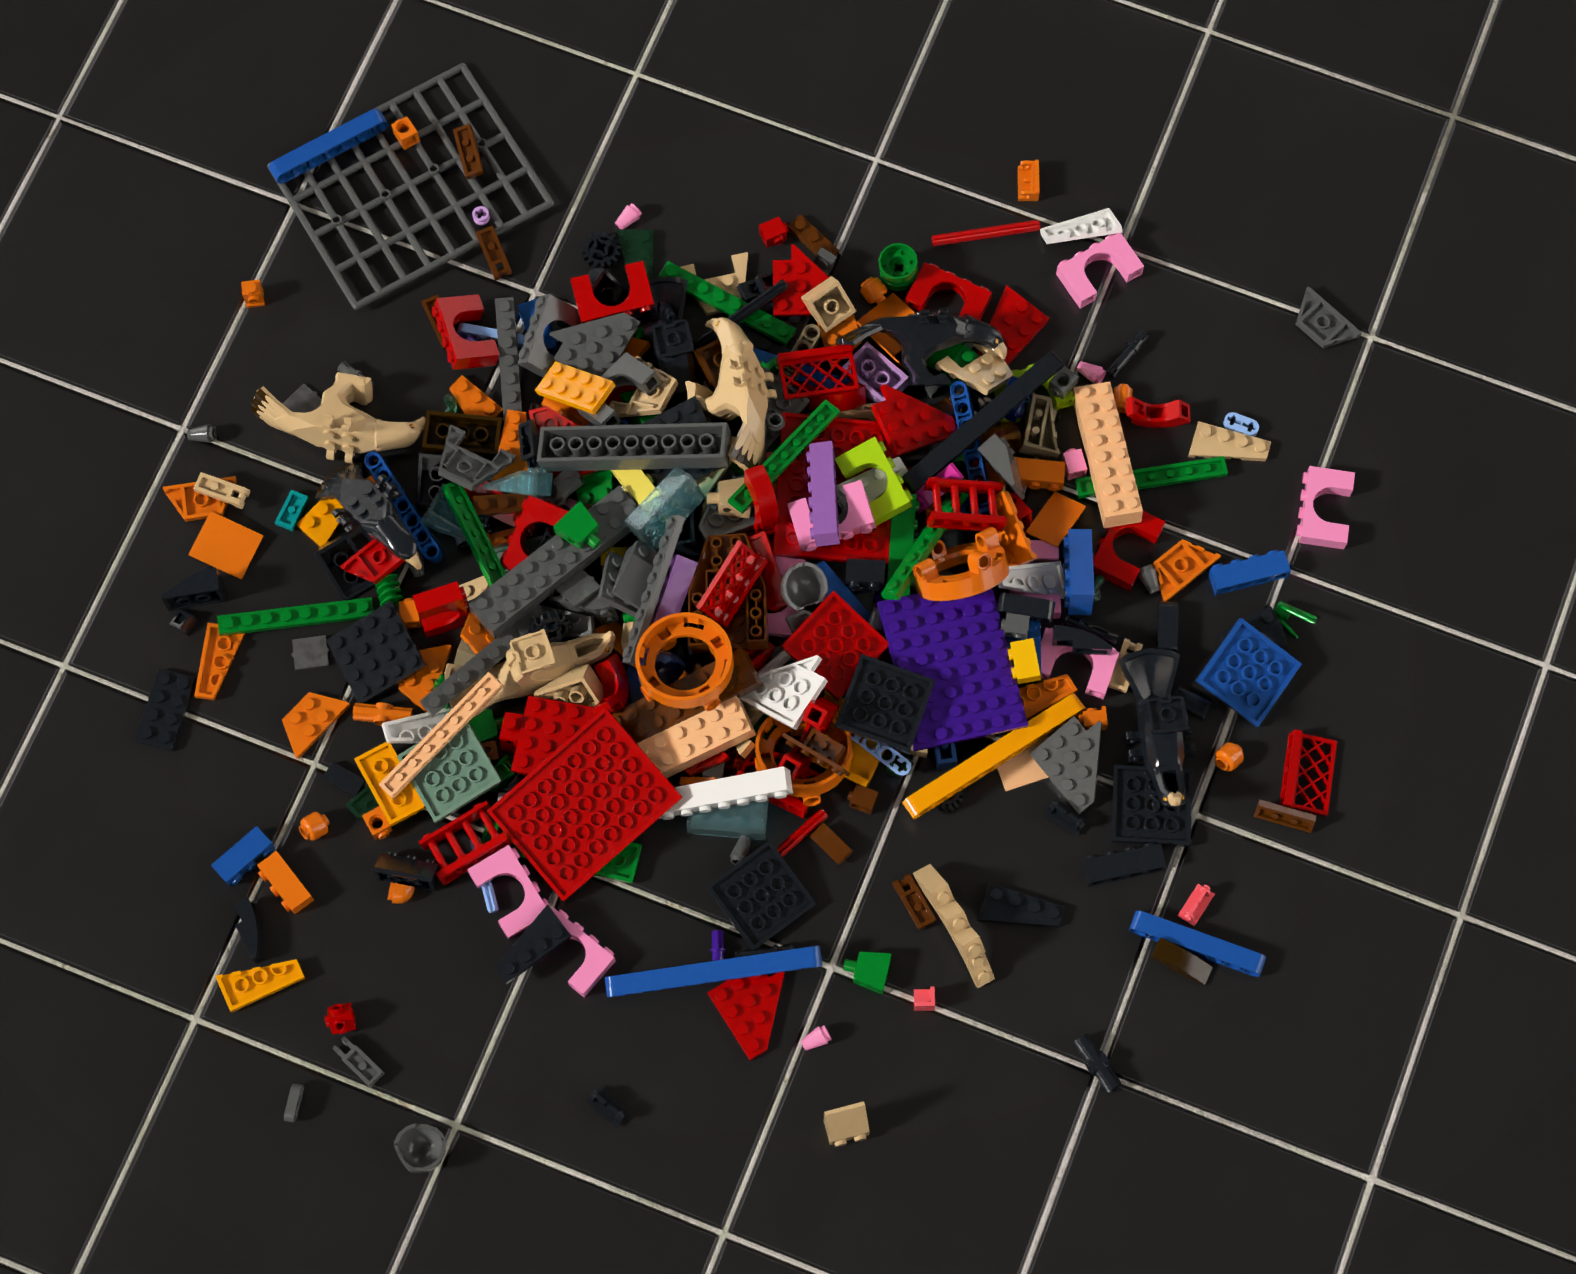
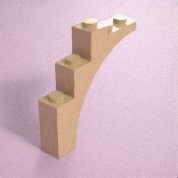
[913,864,995,988]

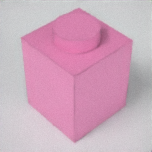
[1062,448,1088,480]

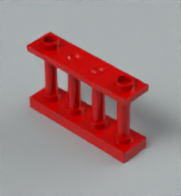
[924,477,1007,532]
[418,801,513,885]

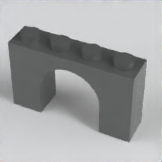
[517,294,582,378]
[576,352,661,426]

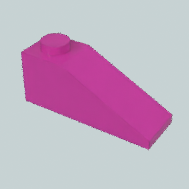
[914,463,964,514]

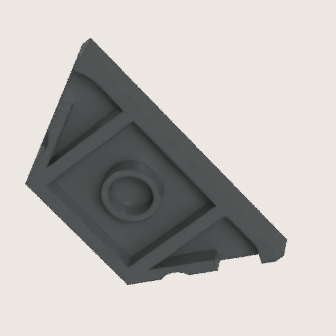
[1295,286,1362,348]

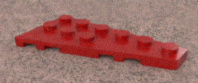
[977,285,1049,365]

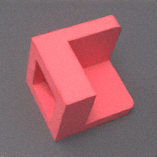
[914,986,935,1011]

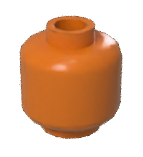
[860,276,887,305]
[1215,742,1244,771]
[299,812,330,841]

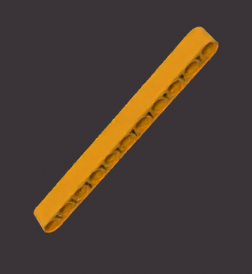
[902,693,1086,819]

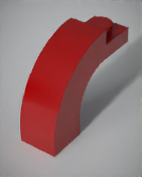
[800,381,867,412]
[1125,396,1191,428]
[744,464,779,533]
[592,653,629,715]

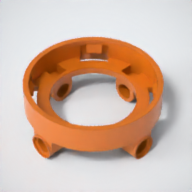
[913,527,1009,601]
[635,612,734,711]
[754,714,854,806]

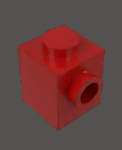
[759,217,789,248]

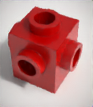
[324,1002,356,1035]

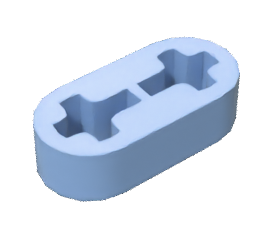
[1223,412,1259,437]

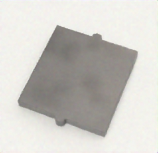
[283,384,322,413]
[556,569,600,609]
[292,635,330,671]

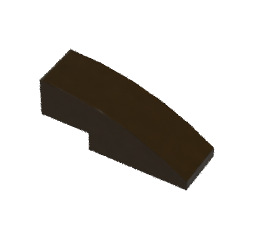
[1151,937,1213,986]

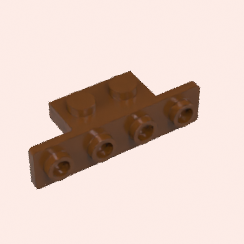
[782,728,851,777]

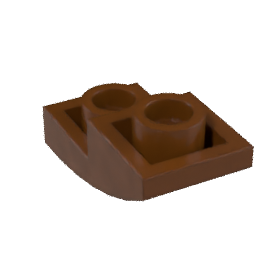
[810,823,853,866]

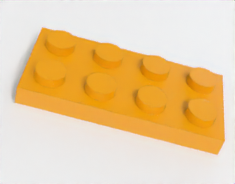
[535,361,616,415]
[354,741,426,827]

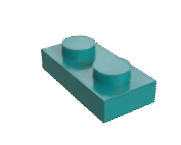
[275,490,309,532]

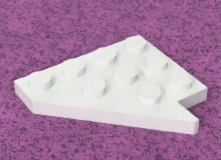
[739,655,828,730]

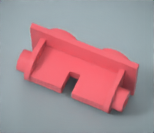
[1178,884,1215,926]

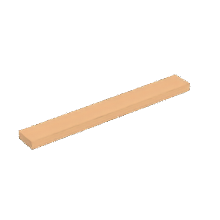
[379,672,504,799]

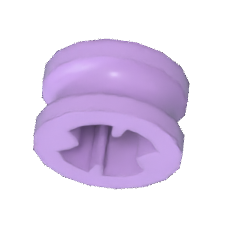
[472,206,490,225]

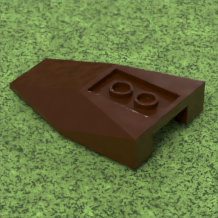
[688,533,769,654]

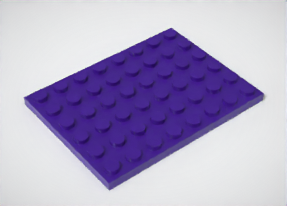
[877,588,1028,752]

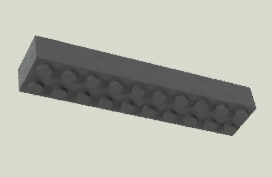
[537,422,732,472]
[468,486,645,639]

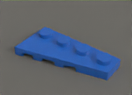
[816,561,870,621]

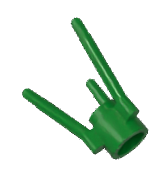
[1274,601,1317,639]

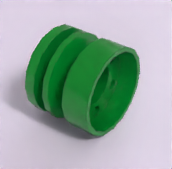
[878,243,919,292]

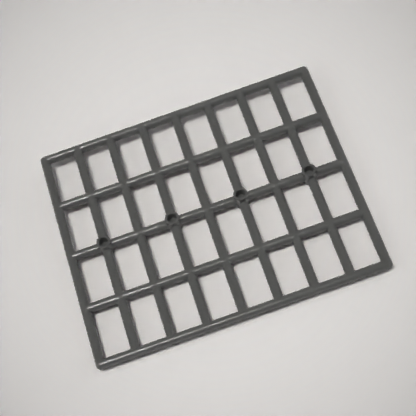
[267,63,554,310]

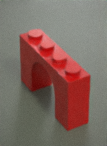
[570,261,654,324]
[905,262,992,320]
[432,294,500,370]
[500,495,570,570]
[1093,511,1165,591]
[412,581,470,638]
[778,697,840,781]

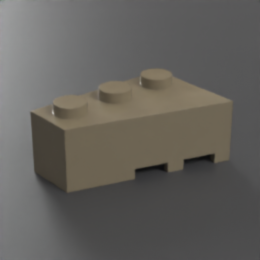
[1018,393,1060,461]

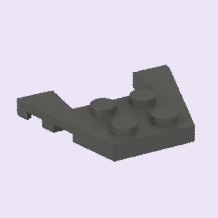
[438,425,516,491]

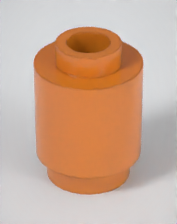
[1113,384,1133,413]

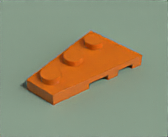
[449,375,503,417]

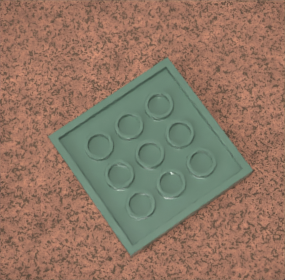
[397,722,503,823]

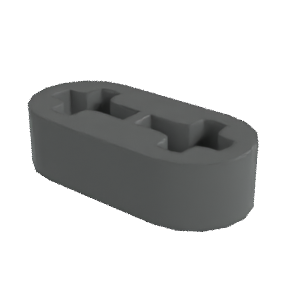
[284,1083,304,1123]

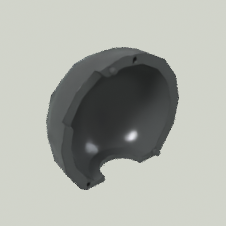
[780,562,828,611]
[394,1123,446,1173]

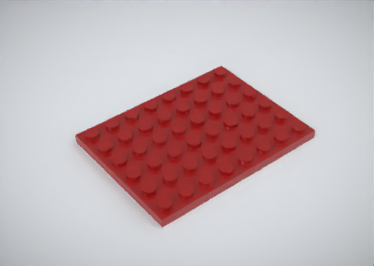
[773,412,894,567]
[487,707,683,901]

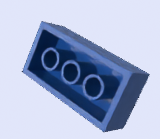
[1062,529,1095,615]

